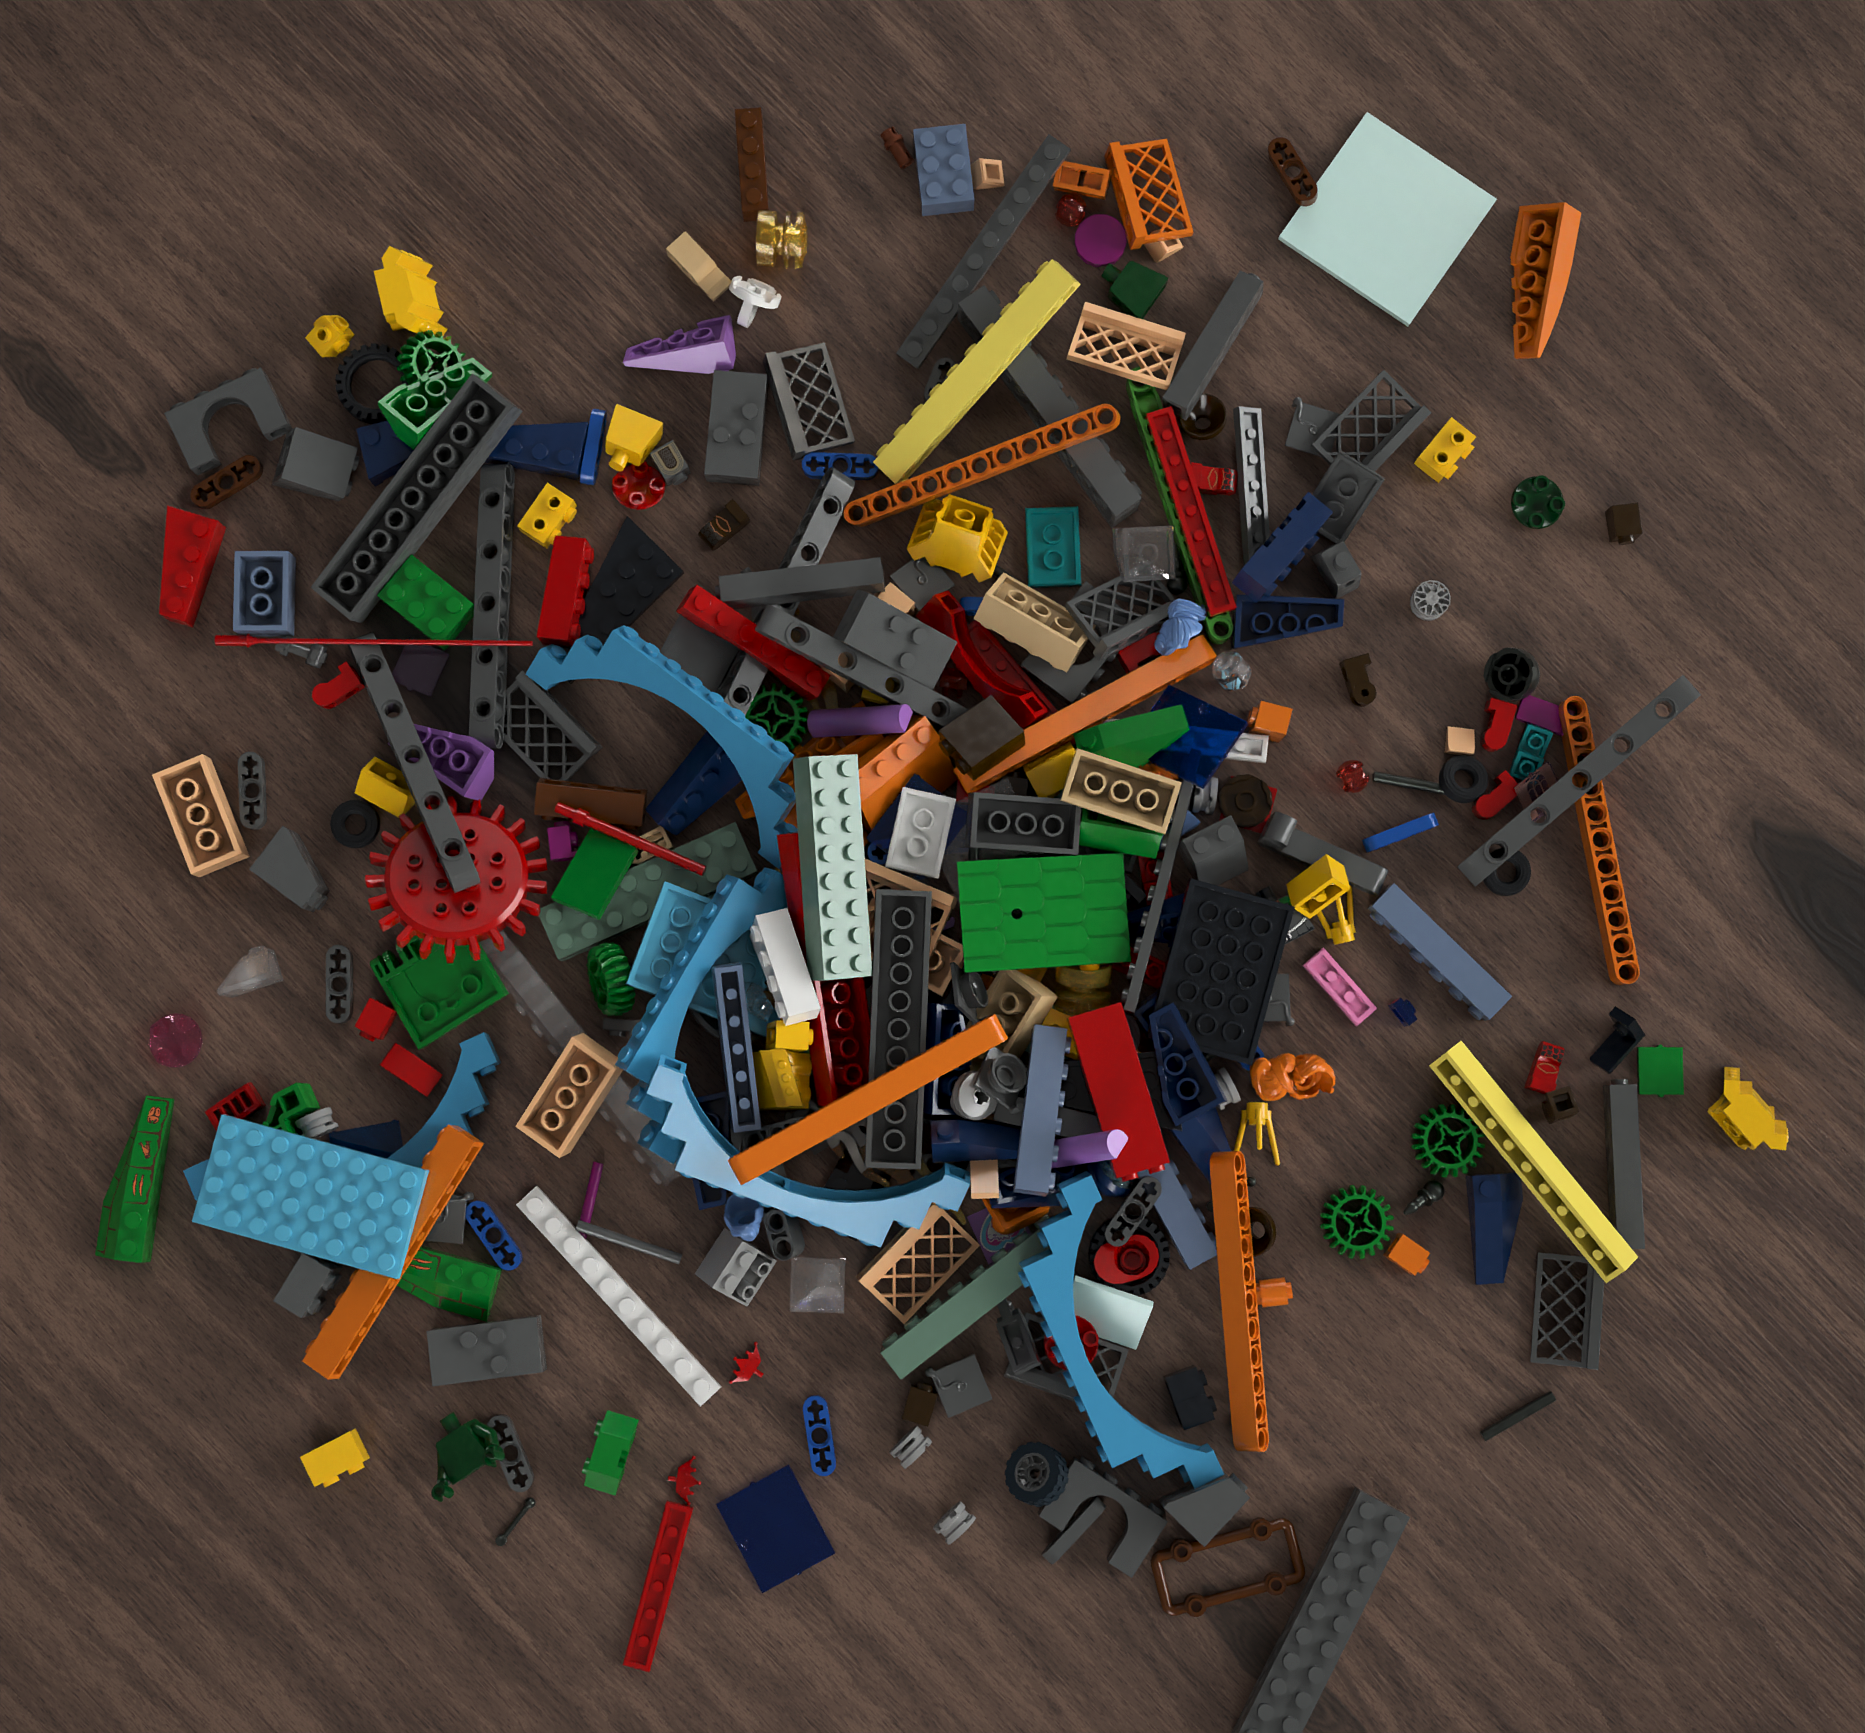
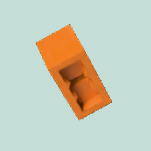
[1053,161,1111,200]

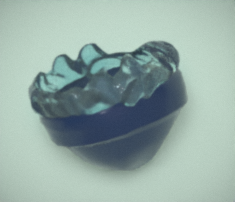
[1091,1160,1139,1197]

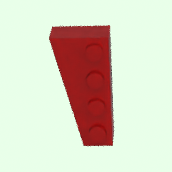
[159,505,226,628]

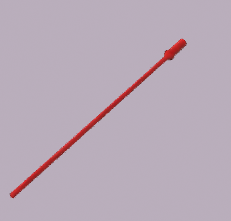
[215,634,533,647]

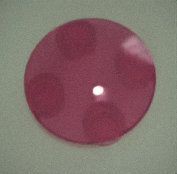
[149,1013,203,1068]

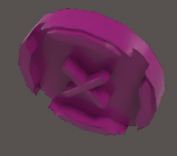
[1075,214,1127,267]

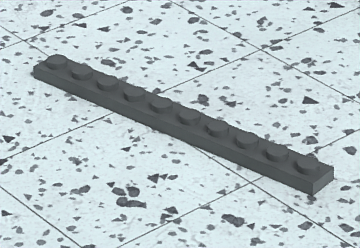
[896,134,1071,370]
[1120,749,1202,1016]

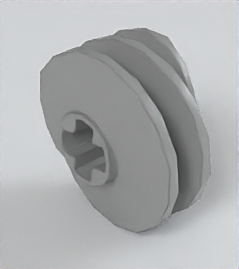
[950,1070,998,1120]

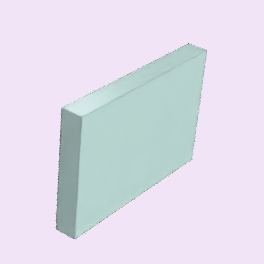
[1073,1275,1154,1350]

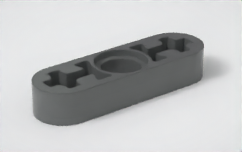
[238,752,267,830]
[326,945,353,1024]
[1105,1176,1162,1246]
[487,1414,534,1492]
[1041,1496,1107,1565]

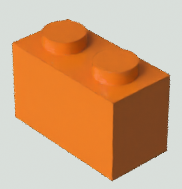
[1245,701,1293,743]

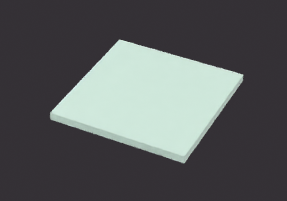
[1278,112,1497,327]

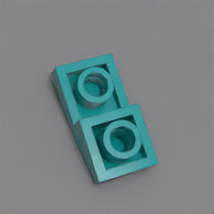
[1509,722,1553,784]

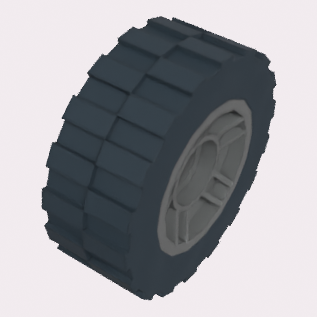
[1004,1442,1069,1507]

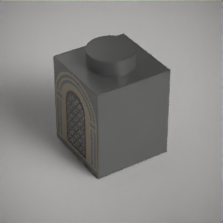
[650,440,691,486]

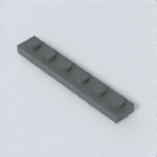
[1233,406,1270,565]

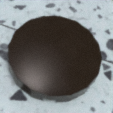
[1218,774,1273,828]

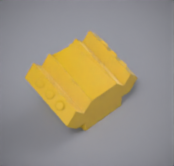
[374,246,448,336]
[907,494,1008,583]
[752,1049,812,1111]
[1707,1067,1789,1150]

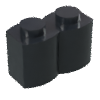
[1163,1365,1217,1431]

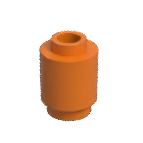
[1256,1277,1293,1308]

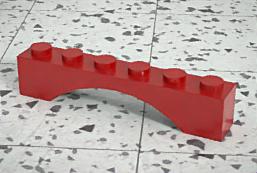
[676,585,831,701]
[916,590,1049,730]

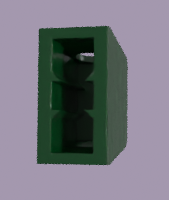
[1101,261,1168,319]

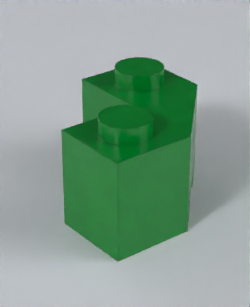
[262,1082,320,1135]
[582,1410,639,1496]

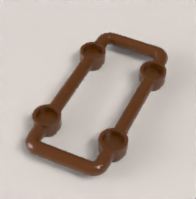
[1151,1517,1305,1617]

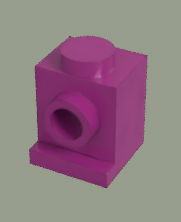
[547,821,579,863]

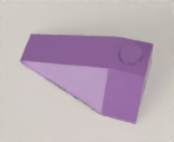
[623,315,736,374]
[388,724,494,801]

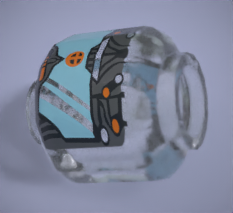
[1212,651,1252,691]

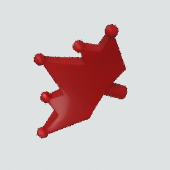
[729,1342,764,1384]
[668,1456,701,1506]

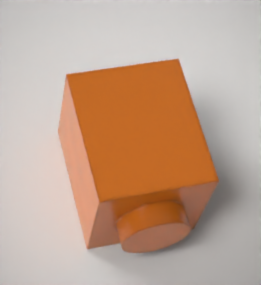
[1383,1233,1430,1276]

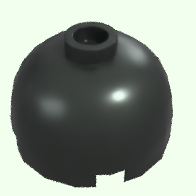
[1483,647,1540,701]

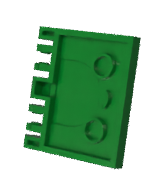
[370,935,509,1050]

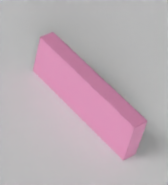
[1302,947,1377,1026]

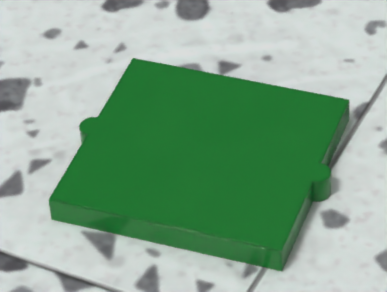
[1637,1044,1684,1097]

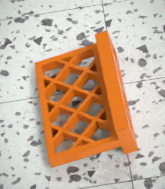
[1104,139,1194,250]

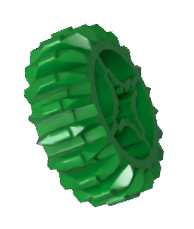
[397,330,466,386]
[745,683,808,750]
[586,943,636,1016]
[1411,1104,1485,1177]
[1320,1185,1394,1259]

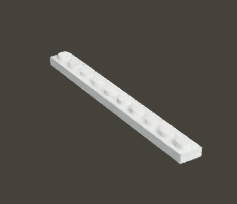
[516,1186,721,1407]

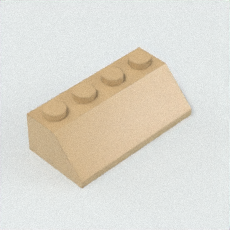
[974,572,1096,673]
[1060,748,1182,835]
[965,970,1058,1071]

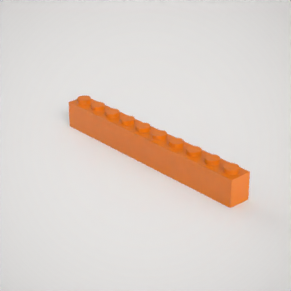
[302,1124,484,1379]

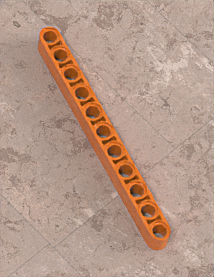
[843,403,1120,527]
[953,635,1218,794]
[1559,696,1640,985]
[727,1014,1008,1185]
[1210,1151,1269,1452]

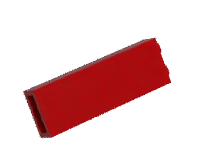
[1067,1002,1170,1182]

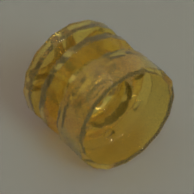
[756,210,808,268]
[1054,963,1113,1015]

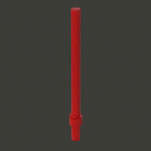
[554,802,707,876]

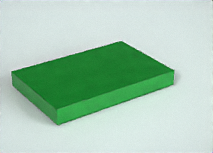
[551,829,639,920]

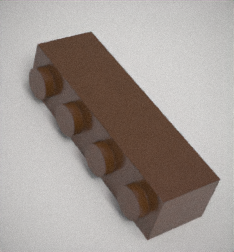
[735,107,770,222]
[534,778,648,829]

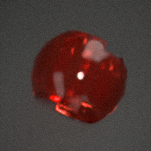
[1055,193,1087,227]
[1336,760,1370,793]

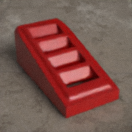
[205,1082,266,1132]

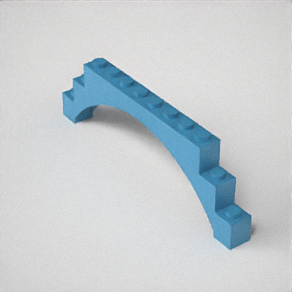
[526,625,798,869]
[615,867,788,1164]
[183,1032,501,1201]
[646,1054,971,1248]
[1018,1171,1224,1489]

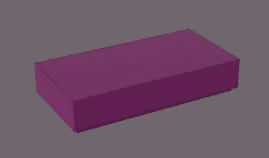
[1515,695,1575,736]

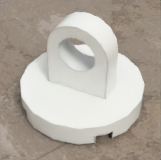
[729,276,782,328]

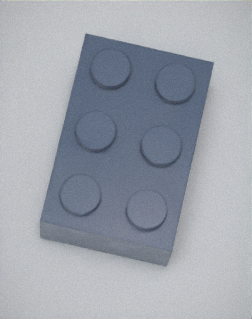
[913,124,975,216]
[233,551,296,636]

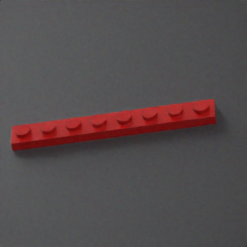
[1145,406,1237,617]

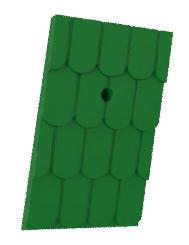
[957,853,1131,973]

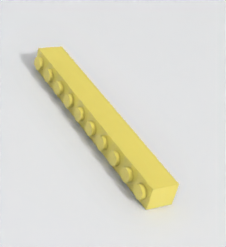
[873,259,1081,484]
[1429,1041,1638,1283]

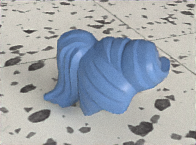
[1154,598,1208,656]
[724,1194,764,1241]

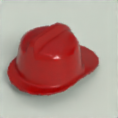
[1094,1234,1159,1284]

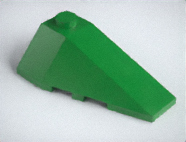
[378,357,492,450]
[1073,705,1190,768]

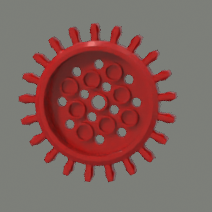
[365,796,548,963]

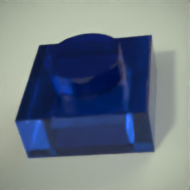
[1388,998,1417,1027]

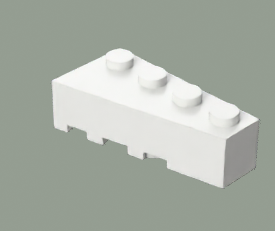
[749,908,821,1026]

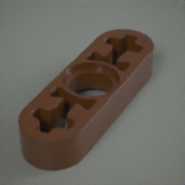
[1268,137,1318,206]
[190,455,263,509]

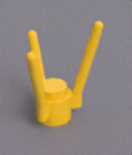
[1317,885,1356,945]
[1234,1102,1280,1166]

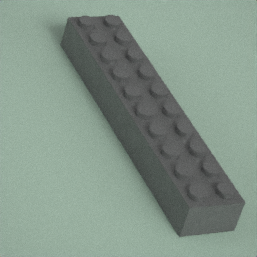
[957,285,1142,528]
[310,373,523,623]
[864,889,932,1169]
[1231,1487,1410,1733]

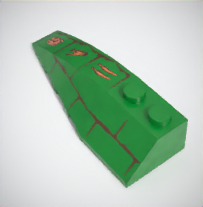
[95,1096,175,1263]
[397,1245,502,1322]

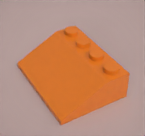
[858,715,958,845]

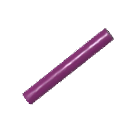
[579,1161,604,1239]

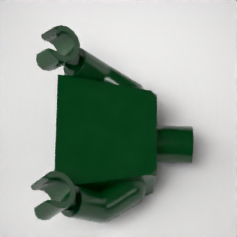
[431,1412,505,1502]

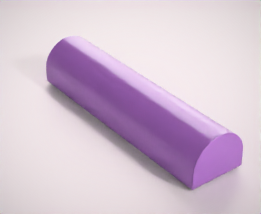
[807,704,913,738]
[1051,1129,1128,1169]

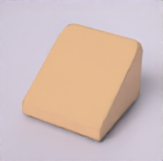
[970,158,1005,190]
[1144,225,1184,263]
[1444,726,1475,756]

